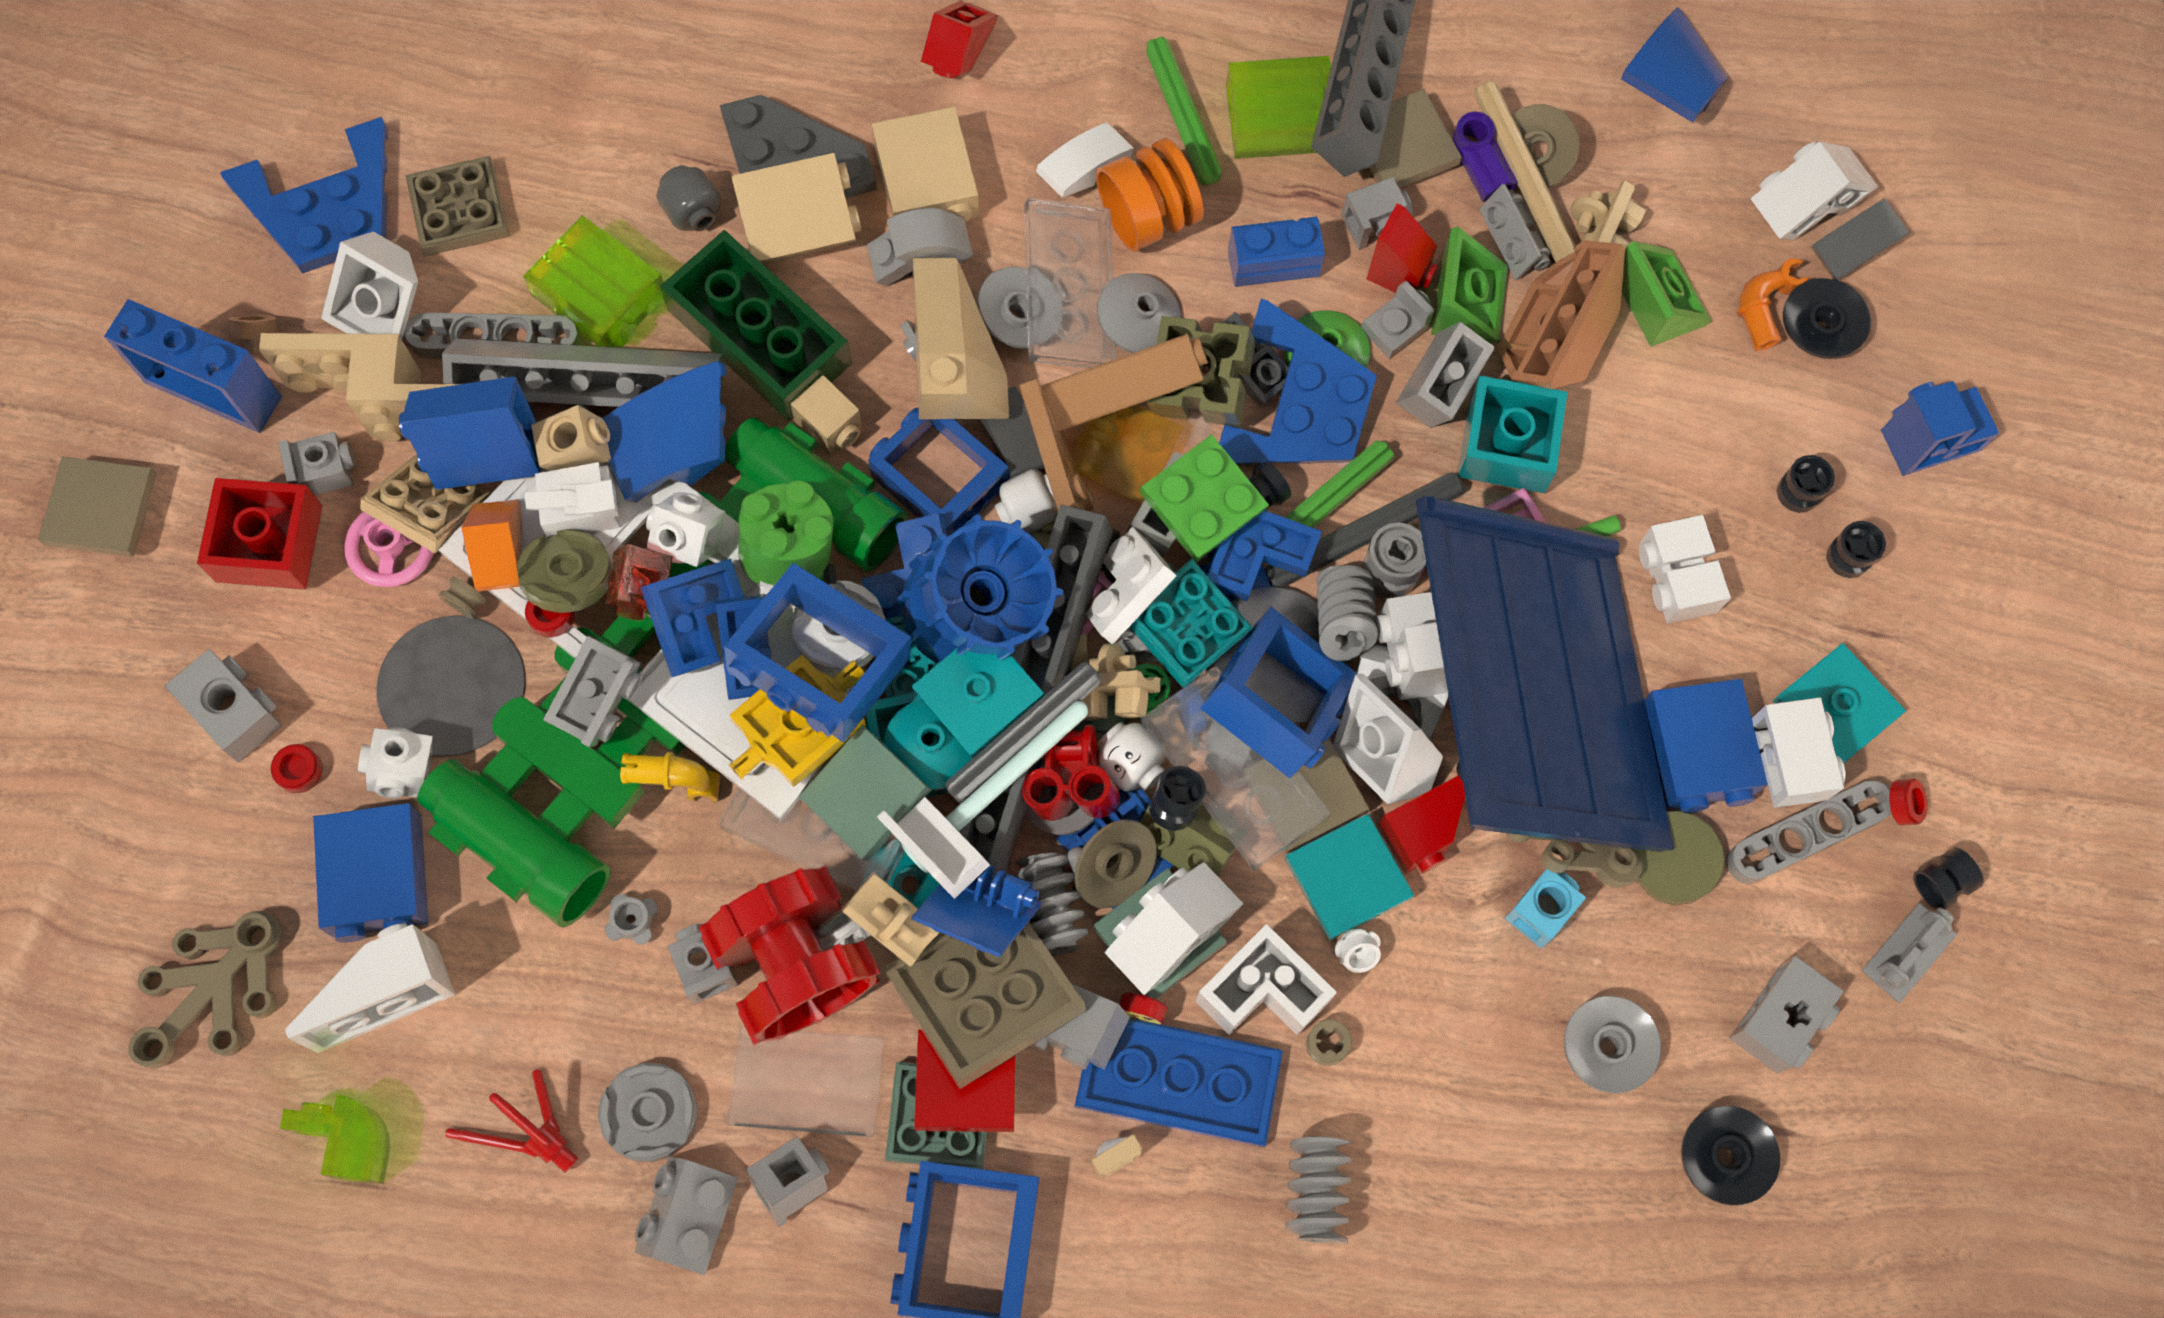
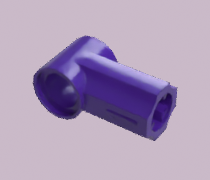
[1452,111,1518,202]

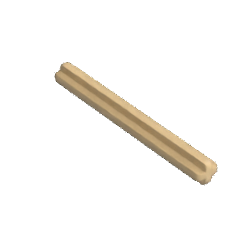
[1474,81,1576,262]

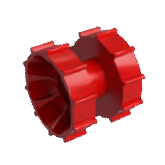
[698,865,881,1045]

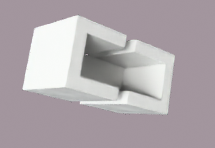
[1639,515,1731,624]

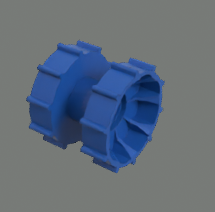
[894,514,1063,666]

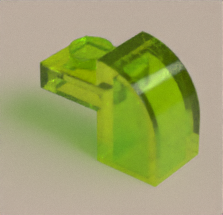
[279,1094,390,1184]

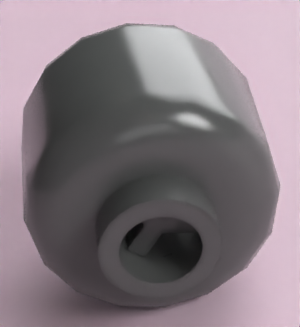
[656,165,722,231]

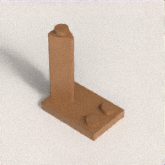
[1019,334,1208,511]

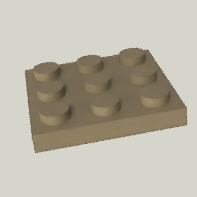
[883,922,1086,1089]

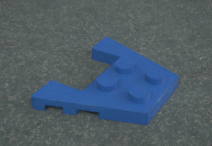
[220,117,388,273]
[1219,298,1377,466]

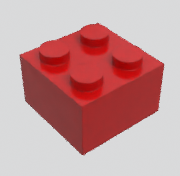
[197,478,323,590]

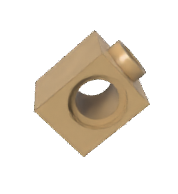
[790,375,863,456]
[531,405,611,471]

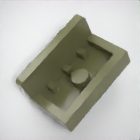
[1140,801,1248,876]

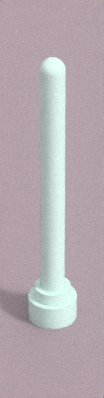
[901,701,1088,873]

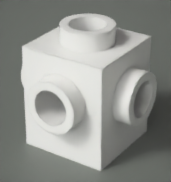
[646,492,726,567]
[358,727,433,799]

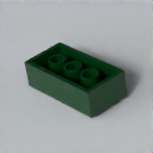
[660,230,852,422]

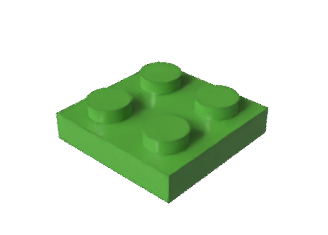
[1139,435,1269,562]

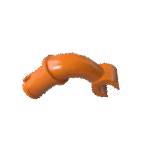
[1736,258,1809,351]

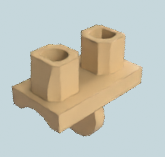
[1570,180,1646,249]
[1064,643,1160,721]
[842,872,939,967]

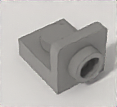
[1361,281,1434,359]

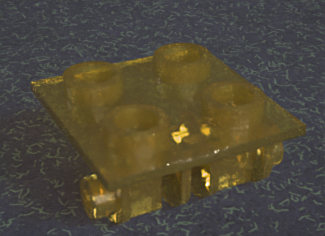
[1071,405,1184,504]

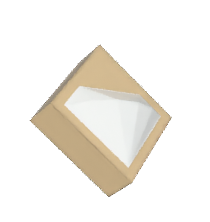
[1090,1134,1142,1180]

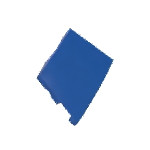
[1621,7,1728,123]
[602,361,726,503]

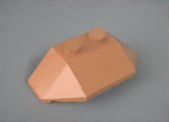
[1497,240,1625,389]

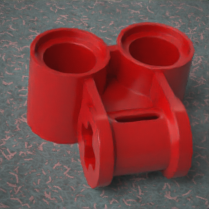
[1022,725,1120,821]

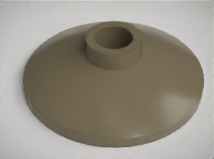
[1496,104,1579,188]
[1075,819,1157,908]

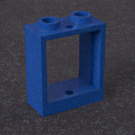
[868,407,1009,535]

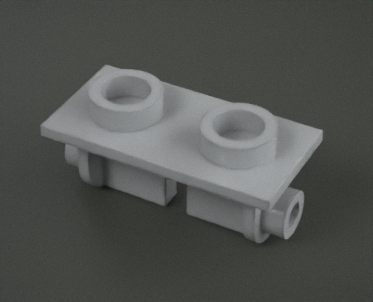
[1479,184,1551,280]
[1861,902,1957,1003]

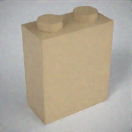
[871,106,979,222]
[731,153,861,264]

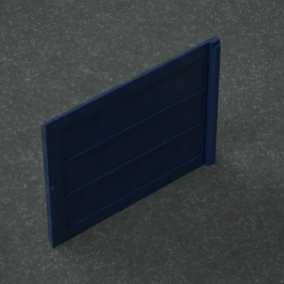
[1416,496,1674,852]

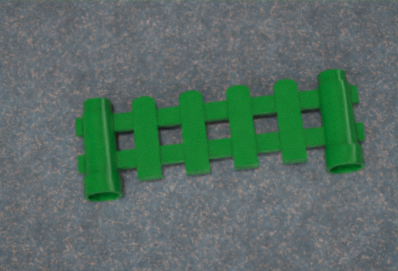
[417,417,908,928]

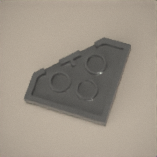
[720,95,877,198]

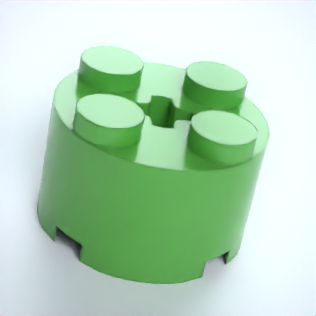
[738,481,834,586]

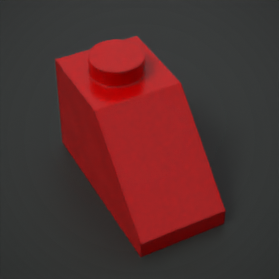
[920,0,998,79]
[1366,203,1439,293]
[1377,776,1465,874]

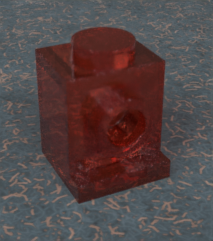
[605,544,673,620]

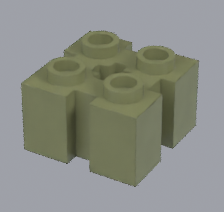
[1146,316,1255,427]

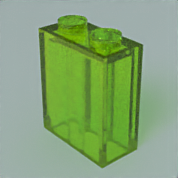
[1225,56,1331,159]
[523,215,664,348]

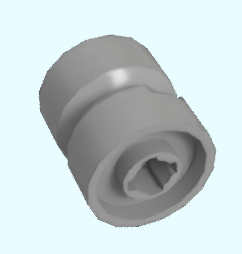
[1362,522,1426,599]

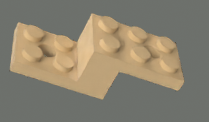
[259,333,459,442]

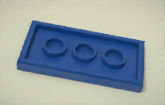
[1074,1018,1283,1148]

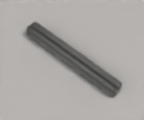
[945,662,1102,803]

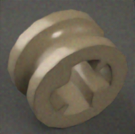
[438,576,486,619]
[1306,1019,1352,1066]

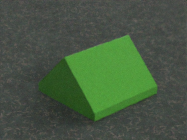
[1431,227,1508,344]
[1622,241,1712,347]

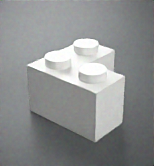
[1751,141,1878,240]
[1376,592,1448,701]
[1752,697,1845,808]
[1104,862,1244,995]
[1195,924,1337,1036]

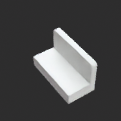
[877,797,990,899]

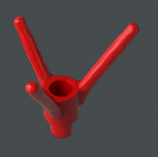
[445,1069,578,1173]

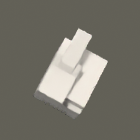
[524,462,620,537]

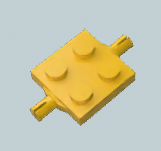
[728,655,866,788]

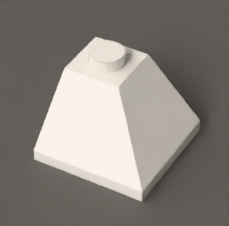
[321,232,418,340]
[1333,674,1443,805]

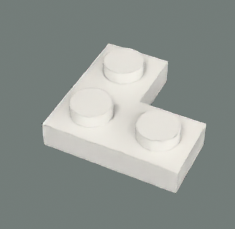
[1085,527,1177,644]

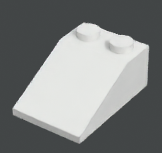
[285,924,456,1053]

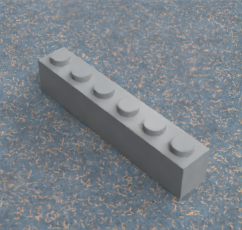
[442,339,722,407]

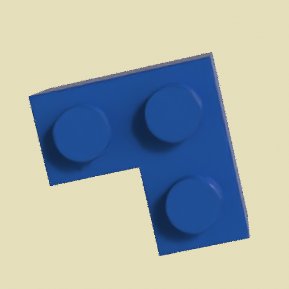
[1881,381,1999,476]

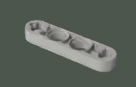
[405,313,581,358]
[1726,780,1891,884]

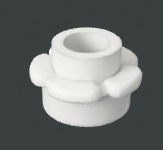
[1335,928,1381,973]

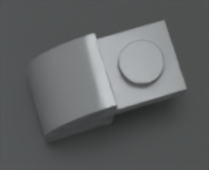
[867,208,973,286]

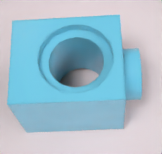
[1504,869,1586,949]

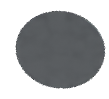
[1215,587,1350,723]
[377,616,524,756]

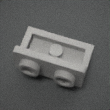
[543,636,642,748]
[635,1157,738,1275]

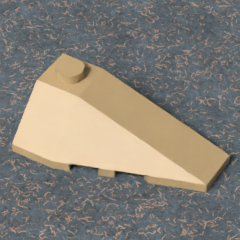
[912,258,1009,419]

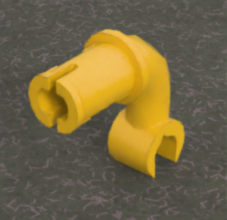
[620,752,720,802]

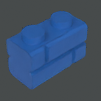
[1228,216,1325,287]

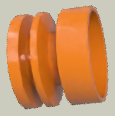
[1096,137,1204,252]

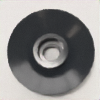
[1783,278,1871,359]
[1681,1106,1780,1206]

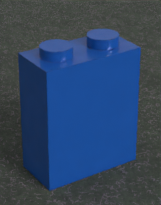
[399,376,542,490]
[1644,678,1768,813]
[313,803,428,942]

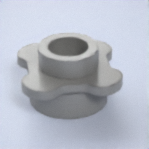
[605,894,658,945]

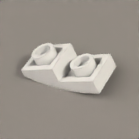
[1036,122,1134,198]

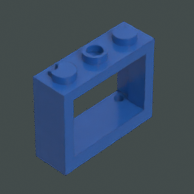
[104,299,282,433]
[724,563,911,743]
[1200,606,1357,779]
[890,1161,1039,1318]

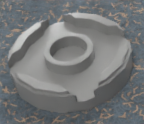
[598,1063,698,1163]

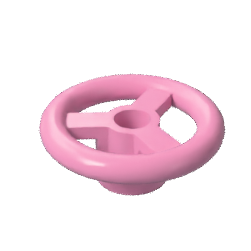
[344,512,434,587]

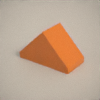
[461,499,522,592]

